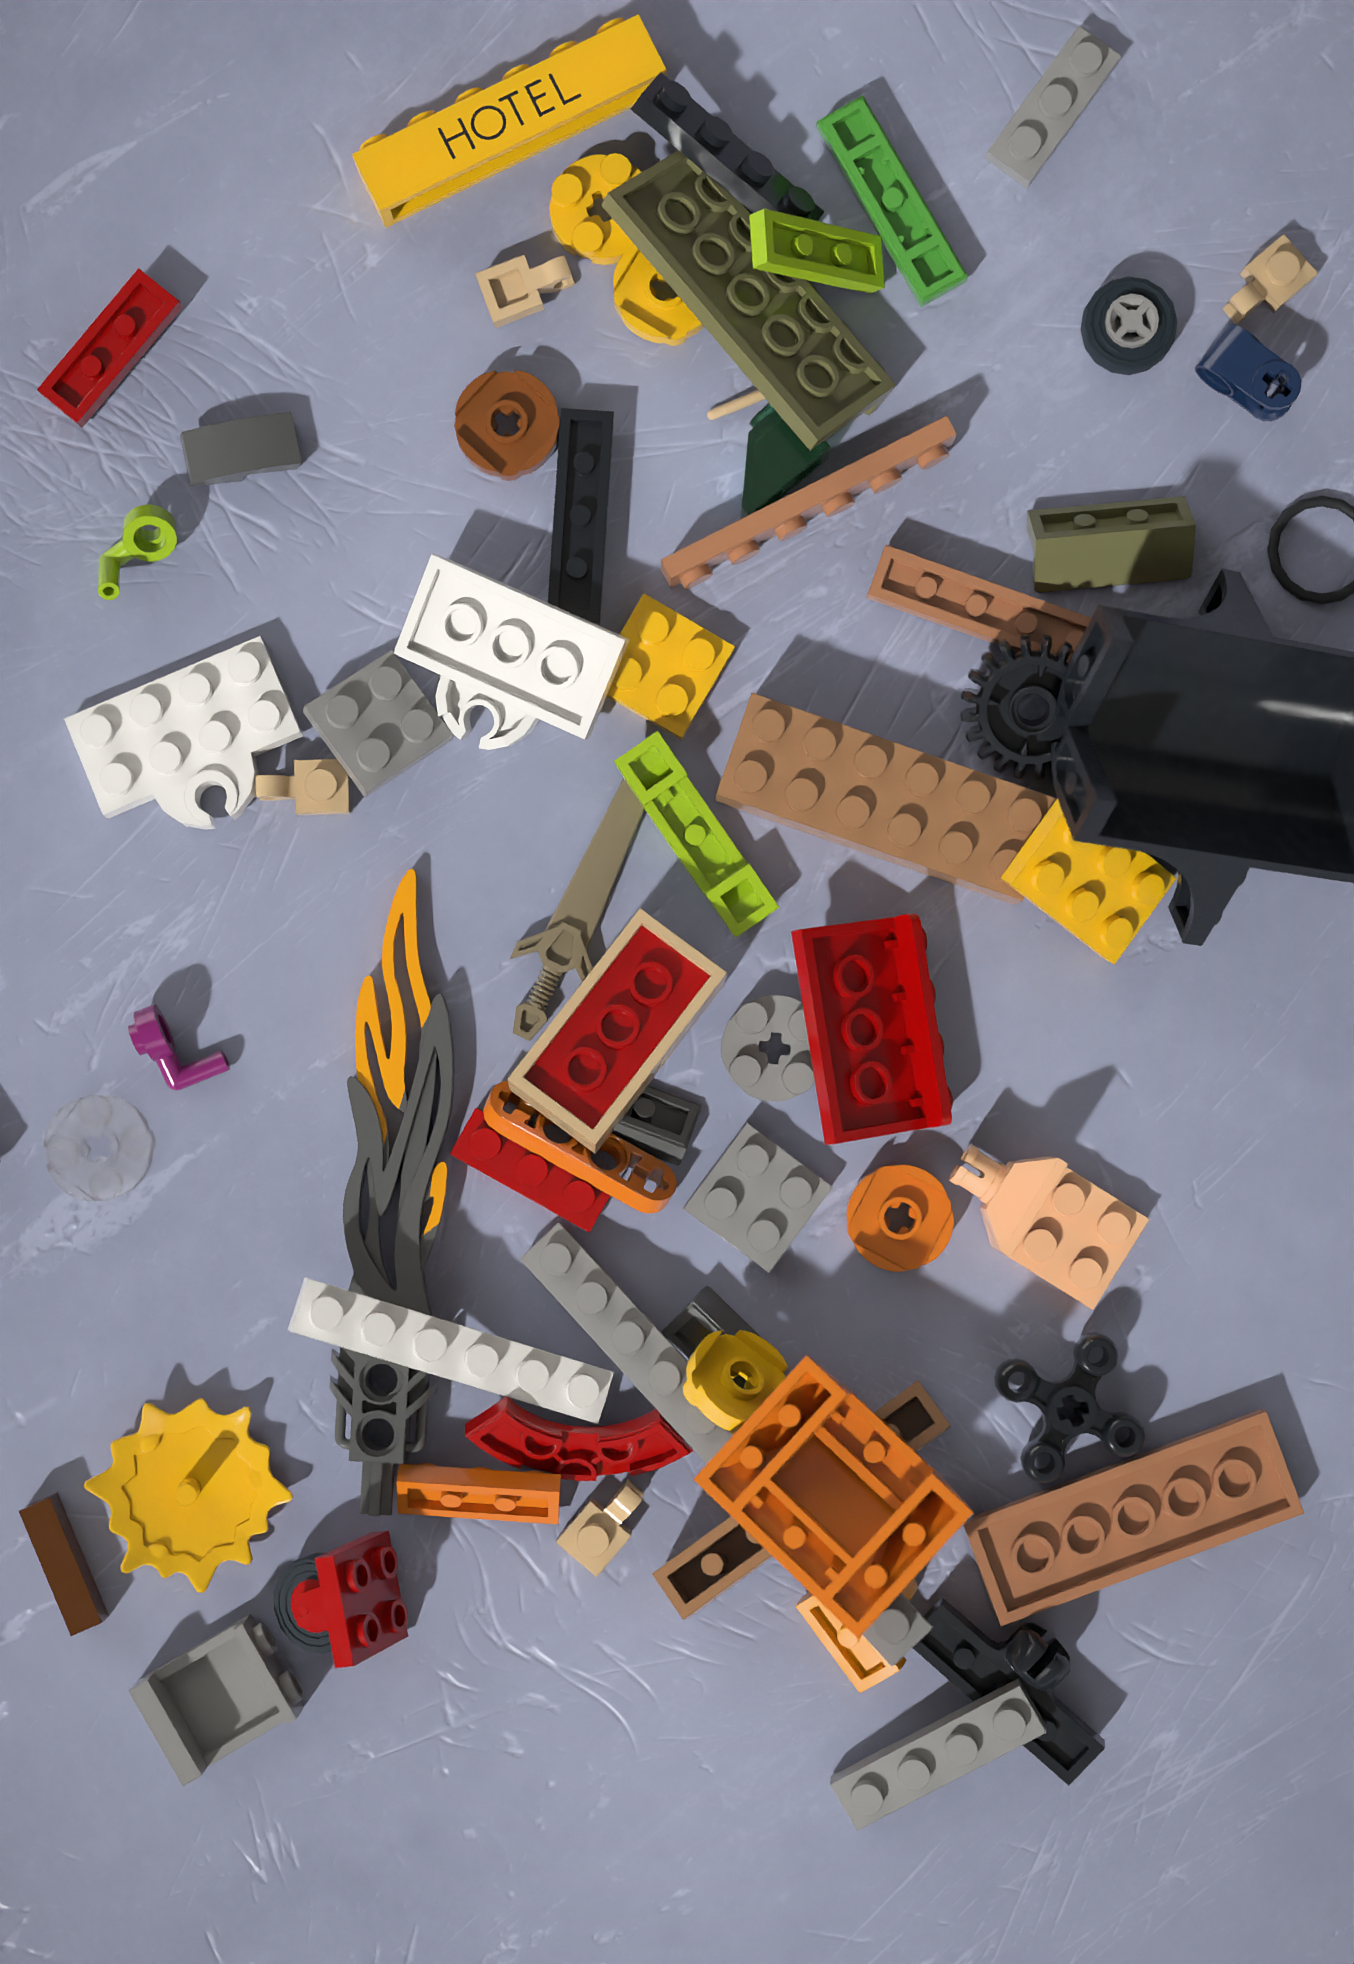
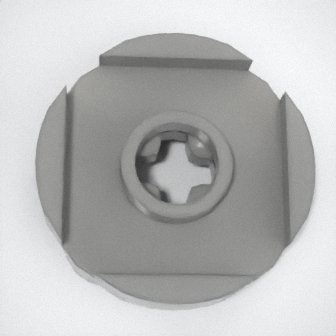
[721,995,815,1102]

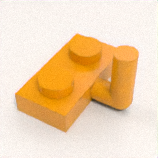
[796,1578,918,1693]

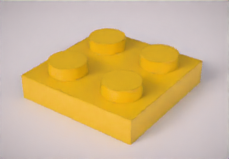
[606,593,735,740]

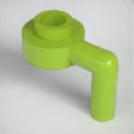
[98,504,177,600]

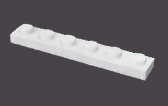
[288,1277,614,1424]

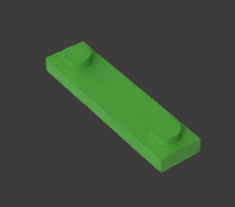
[816,95,968,308]

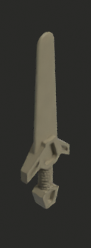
[510,778,644,1041]

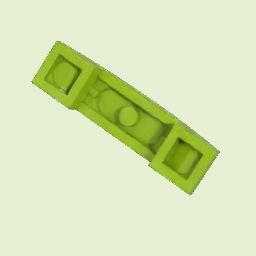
[613,731,779,938]

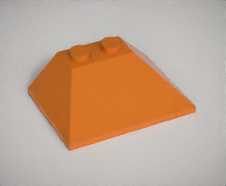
[693,1355,974,1639]

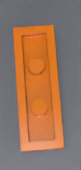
[396,1463,561,1524]

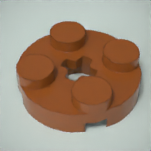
[454,370,560,481]

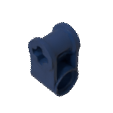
[1195,324,1302,421]

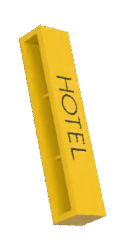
[352,14,667,228]

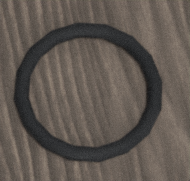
[1267,495,1354,604]

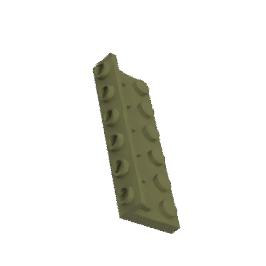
[601,150,896,451]

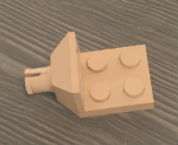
[949,1144,1150,1310]

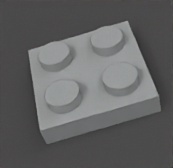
[303,649,453,797]
[683,1123,833,1273]

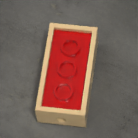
[507,908,727,1154]

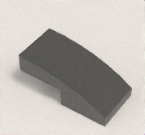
[180,412,302,487]

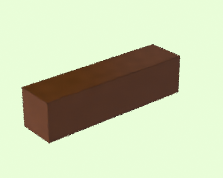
[19,1492,109,1636]

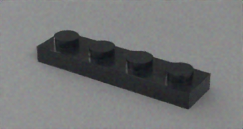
[631,72,825,221]
[548,408,614,626]

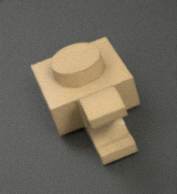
[1222,234,1318,325]
[475,255,575,328]
[256,759,350,815]
[556,1479,644,1577]

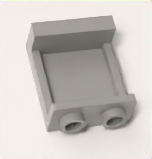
[129,1614,305,1786]

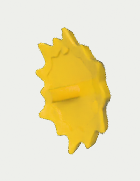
[83,1398,293,1593]

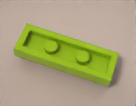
[749,209,885,294]

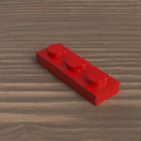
[36,268,183,428]
[450,1107,610,1233]

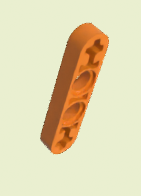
[483,1081,677,1213]

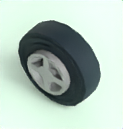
[1080,276,1178,375]

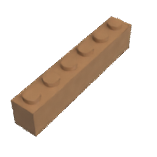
[652,1381,951,1620]

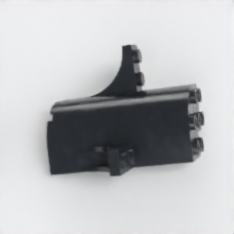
[1051,568,1354,946]

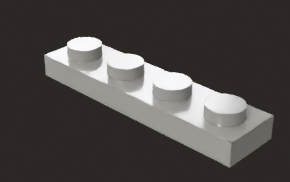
[830,1678,1047,1831]

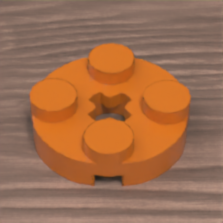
[845,1164,954,1272]

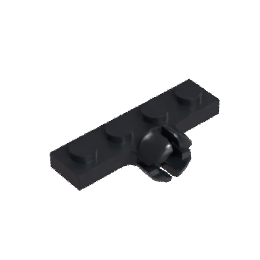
[912,1597,1105,1786]

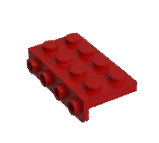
[791,913,953,1145]

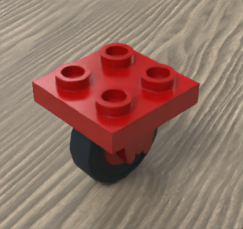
[274,1530,408,1668]

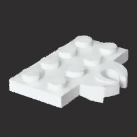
[393,554,630,750]
[64,636,303,830]

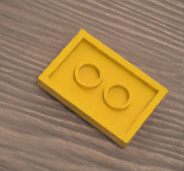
[1001,798,1177,965]

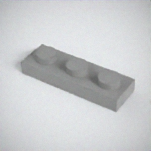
[985,26,1121,189]

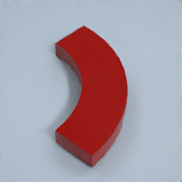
[465,1396,693,1481]

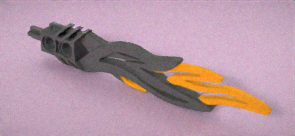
[329,869,455,1516]

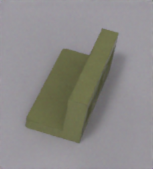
[1027,496,1196,593]

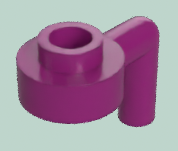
[128,1004,230,1091]

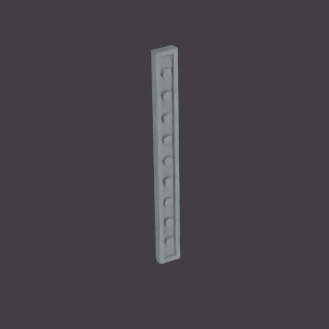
[520,1222,933,1667]

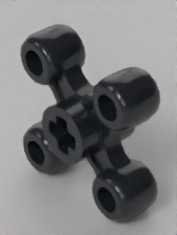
[994,1332,1145,1483]

